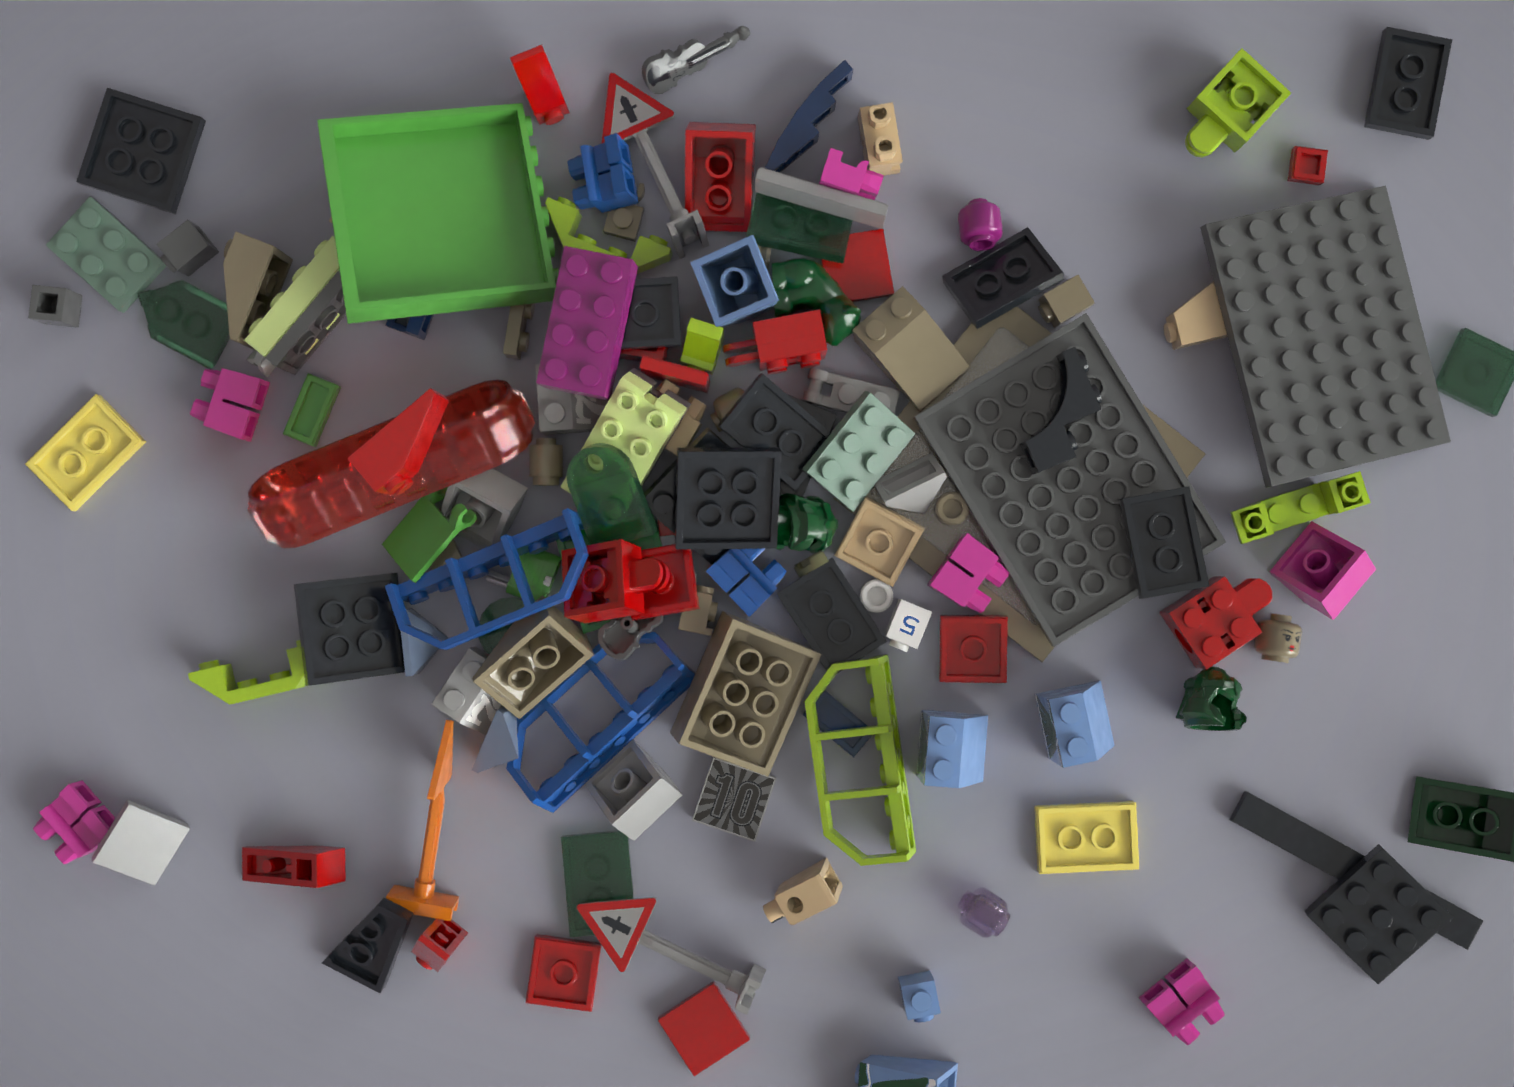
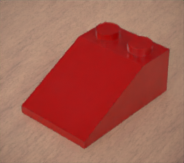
[685,122,756,232]
[347,388,449,495]

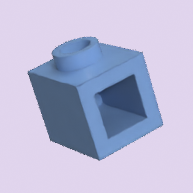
[898,970,941,1022]

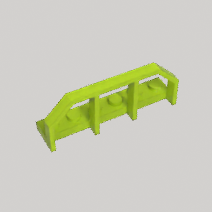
[805,654,917,866]

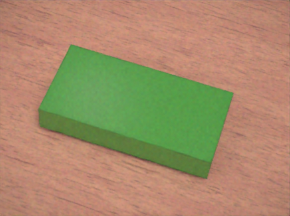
[283,373,341,447]

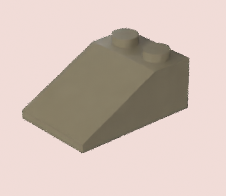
[223,232,293,350]
[852,286,970,412]
[472,595,594,719]

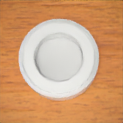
[859,579,893,613]

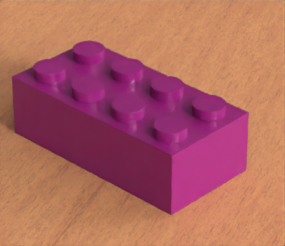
[536,246,638,401]

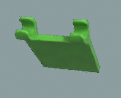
[382,476,477,583]

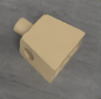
[763,857,843,925]

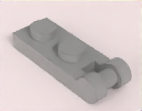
[802,368,900,414]

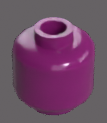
[958,198,1003,251]

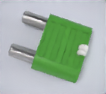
[487,551,562,601]

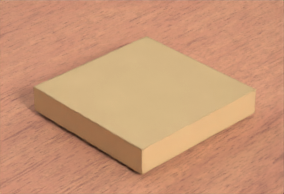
[834,496,925,587]

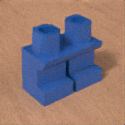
[567,133,639,213]
[706,549,787,617]

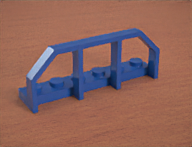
[385,508,589,650]
[506,632,695,813]

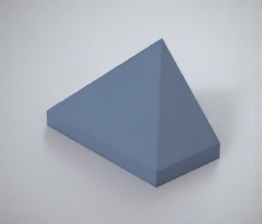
[401,608,449,677]
[472,707,519,773]

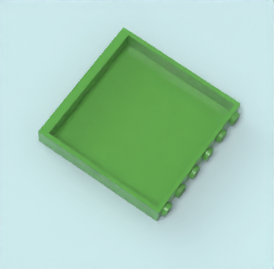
[317,103,559,324]

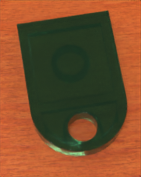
[567,443,657,545]

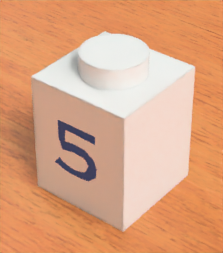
[884,599,932,652]

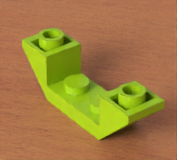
[545,197,673,275]
[1230,471,1371,544]
[188,640,305,705]

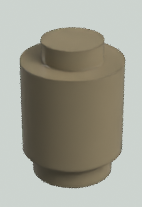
[529,438,563,486]

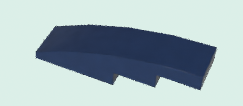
[765,60,853,173]

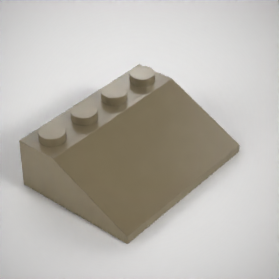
[670,611,822,776]

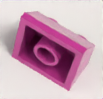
[1269,521,1376,620]

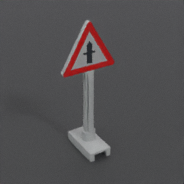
[601,73,709,259]
[577,897,766,1015]

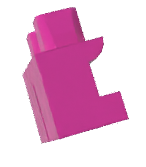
[819,148,884,200]
[190,368,270,442]
[927,533,1010,613]
[33,780,115,864]
[1138,958,1225,1045]

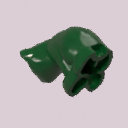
[772,258,861,346]

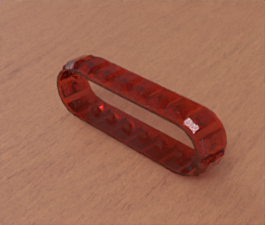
[247,379,535,549]

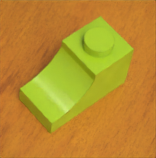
[680,317,725,375]

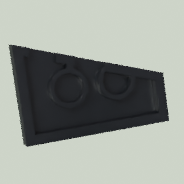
[322,898,414,993]

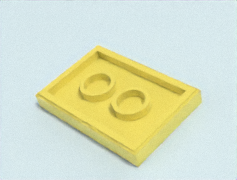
[25,394,146,511]
[1034,801,1139,874]

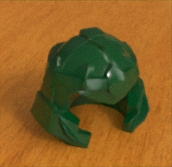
[775,493,838,554]
[1176,666,1247,731]

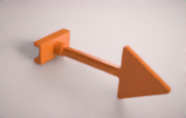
[386,719,460,921]

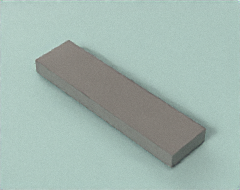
[755,167,888,229]

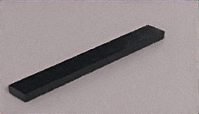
[1229,791,1483,950]

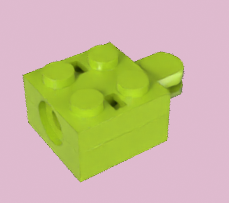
[1185,48,1292,158]

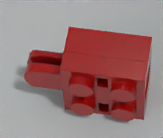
[722,309,828,375]
[561,539,670,623]
[1159,576,1273,670]

